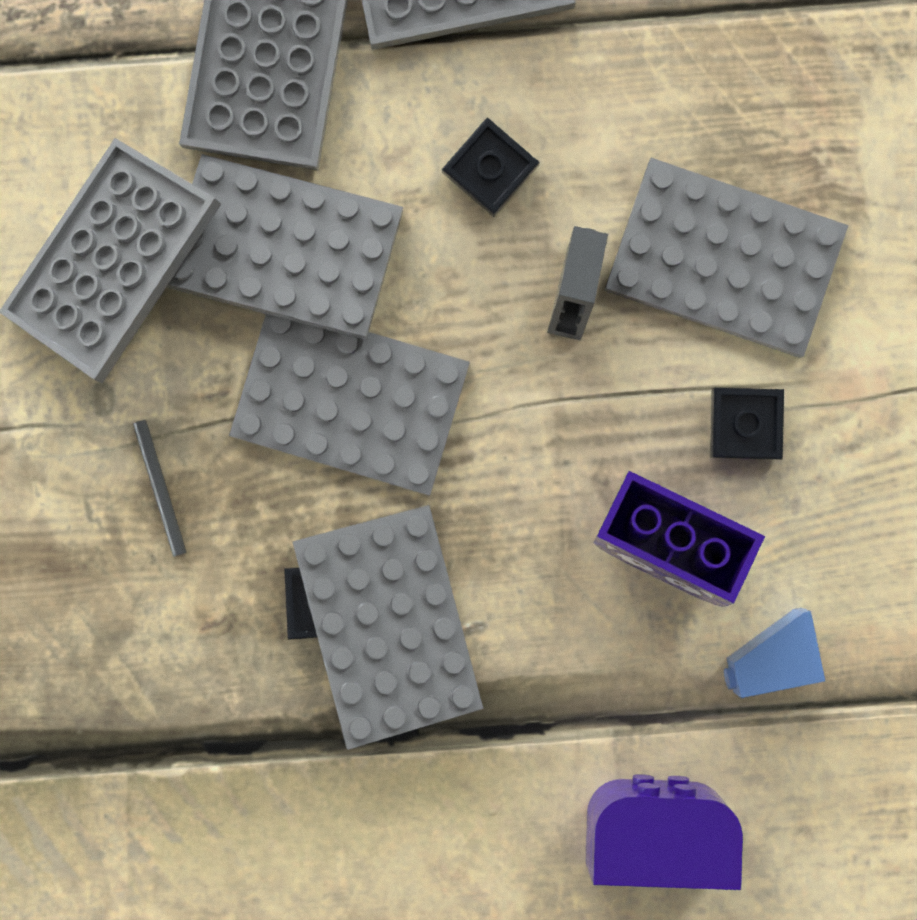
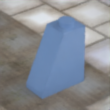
[724,607,825,698]

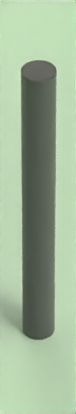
[133,420,187,557]

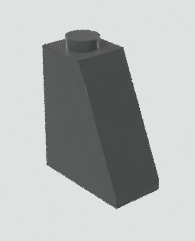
[547,226,608,341]

